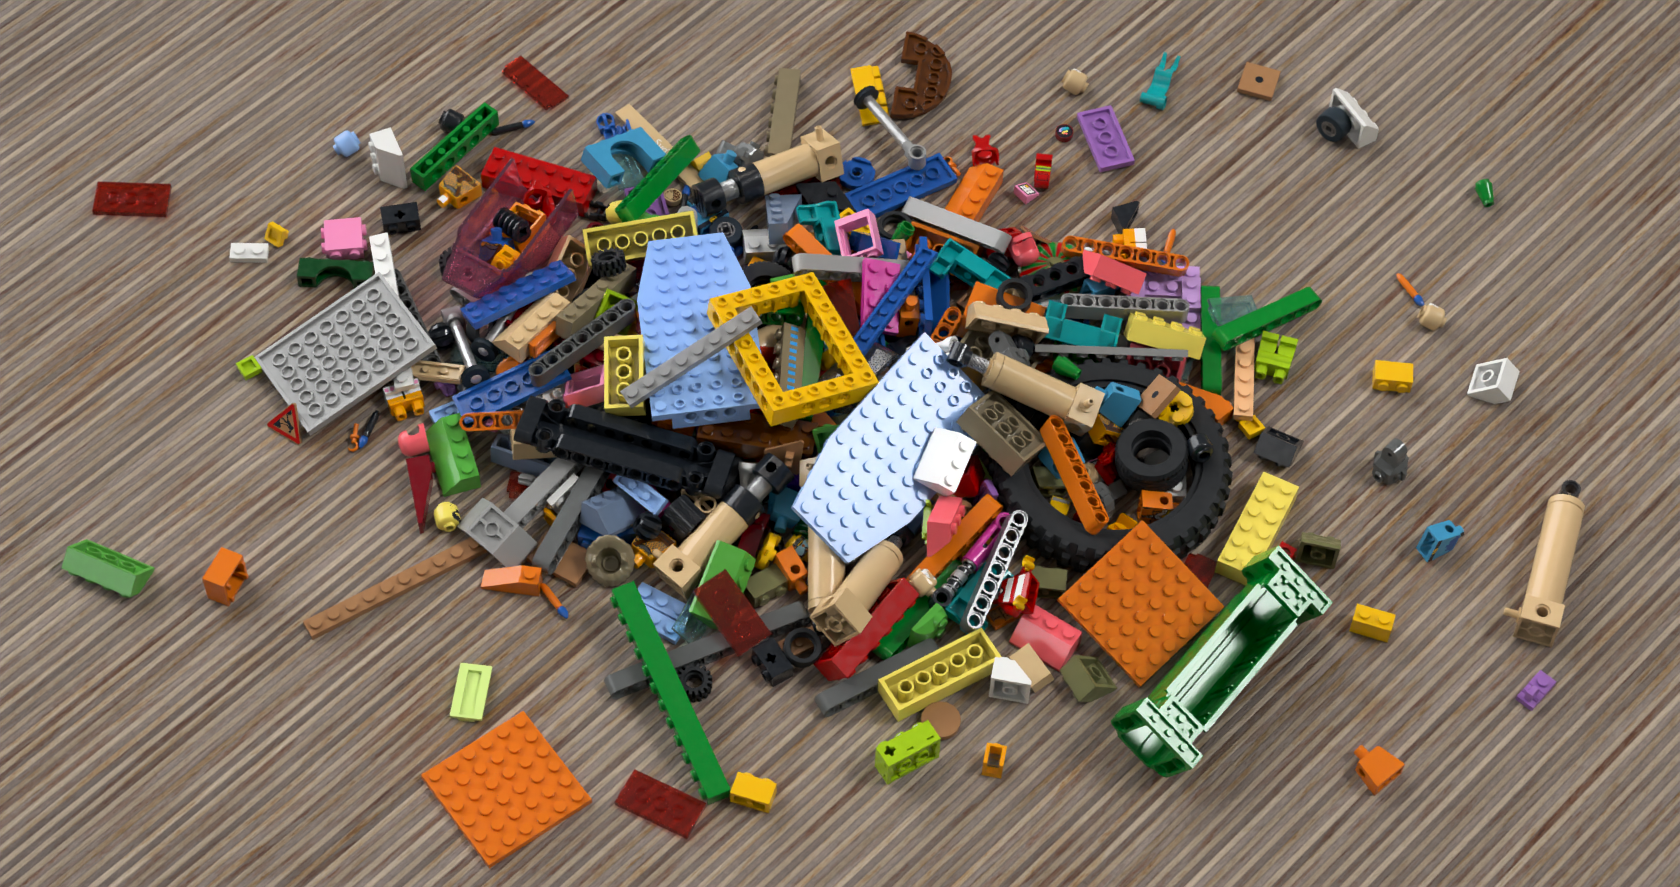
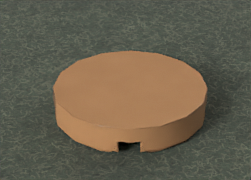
[921,701,961,740]

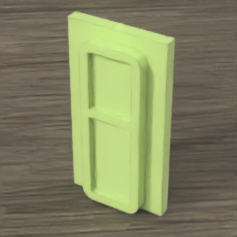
[450,663,492,722]

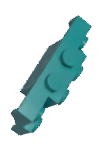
[796,201,842,256]
[929,238,1010,289]
[1044,300,1123,347]
[945,562,1014,634]

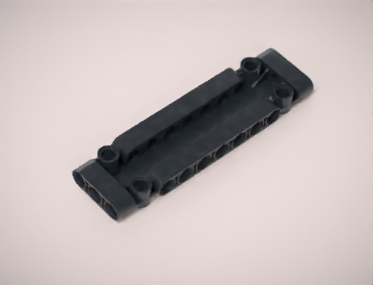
[514,396,736,499]

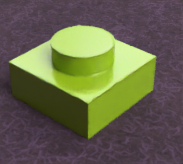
[236,355,262,380]

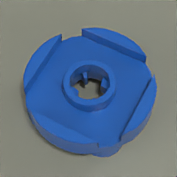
[839,157,875,190]

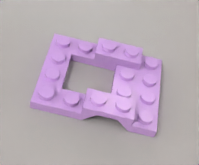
[1125,266,1201,331]

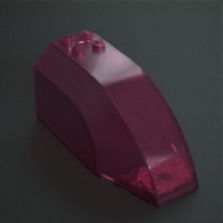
[442,158,579,299]

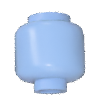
[333,130,361,157]

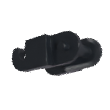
[584,200,607,222]

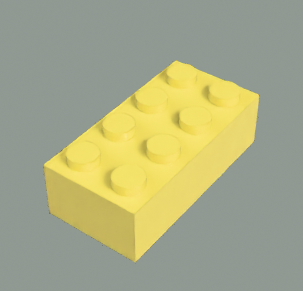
[1124,311,1206,360]
[604,335,646,416]

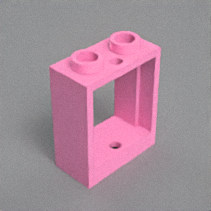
[834,209,884,258]
[563,364,604,408]

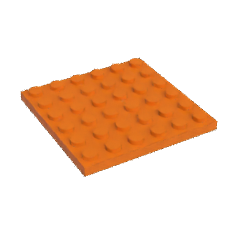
[1057,520,1225,687]
[421,711,592,869]

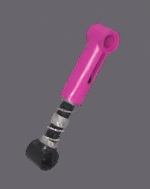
[928,512,1015,610]

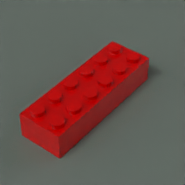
[481,147,598,217]
[813,577,919,681]

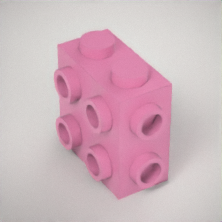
[321,217,367,260]

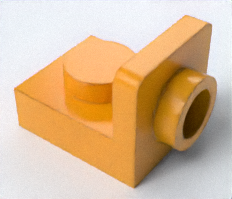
[1107,513,1137,530]

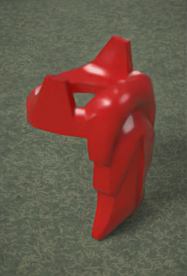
[971,135,999,167]
[523,180,556,225]

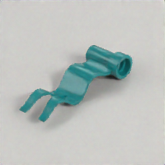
[1140,52,1181,110]

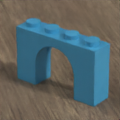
[581,127,666,189]

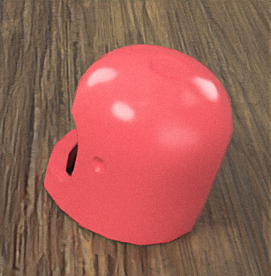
[1008,232,1039,267]
[398,423,430,457]

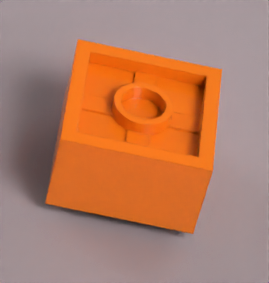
[202,547,249,606]

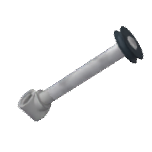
[853,86,926,170]
[471,272,533,362]
[441,305,490,389]

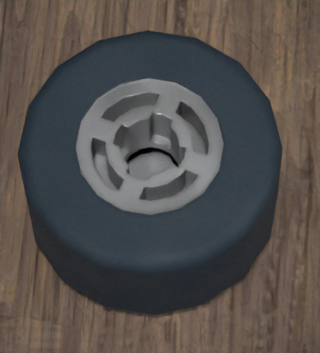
[1316,107,1352,142]
[709,216,742,250]

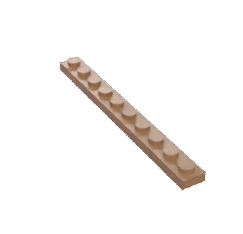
[303,537,488,640]

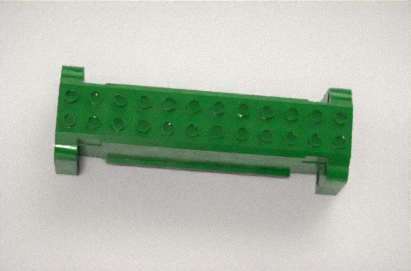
[1111,545,1333,778]

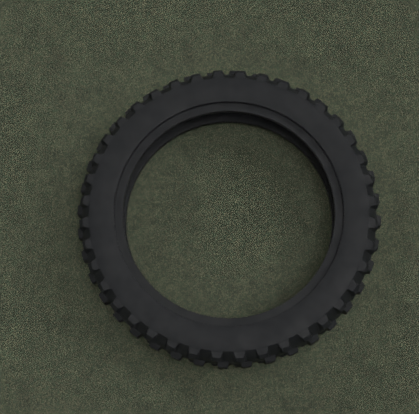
[989,358,1233,573]

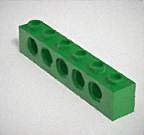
[410,102,499,191]

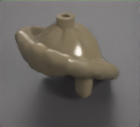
[585,535,635,587]

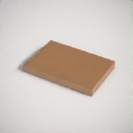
[526,529,588,587]

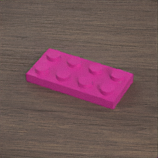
[860,257,900,336]

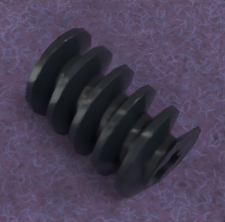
[493,207,531,243]

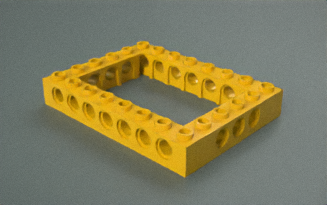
[707,272,879,426]

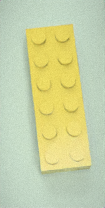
[582,211,698,269]
[1215,472,1299,586]
[878,627,1001,722]

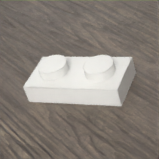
[229,243,269,263]

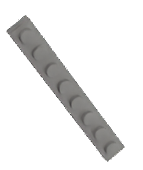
[620,306,763,409]
[1034,344,1188,361]

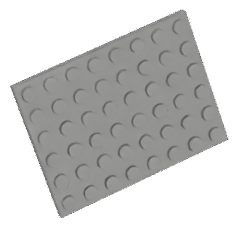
[254,272,437,436]

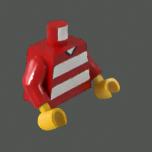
[992,555,1040,618]

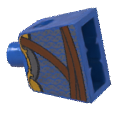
[478,227,518,270]

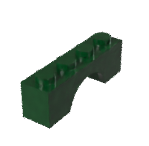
[297,257,375,288]

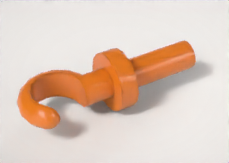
[944,157,961,176]
[348,423,359,452]

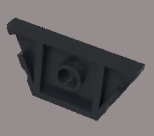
[795,181,855,214]

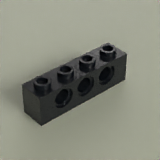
[1016,255,1090,303]

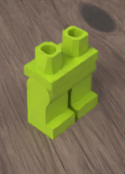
[1254,331,1298,385]

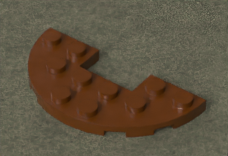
[890,31,952,119]

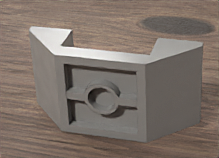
[457,498,539,567]

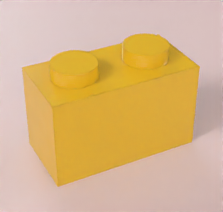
[1372,360,1413,393]
[1349,603,1396,643]
[730,772,777,813]

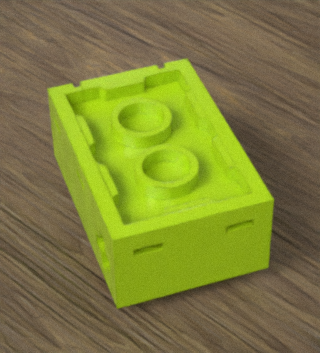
[875,720,941,785]

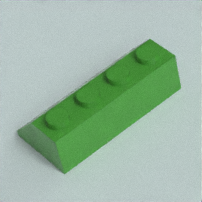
[425,413,481,497]
[62,539,155,598]
[689,540,756,630]

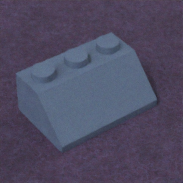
[580,486,645,536]

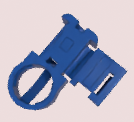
[596,113,631,140]

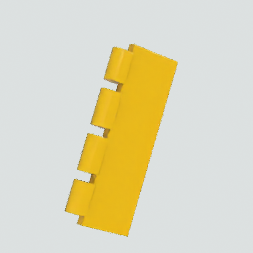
[850,65,890,126]

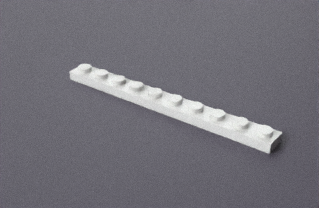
[369,232,415,392]

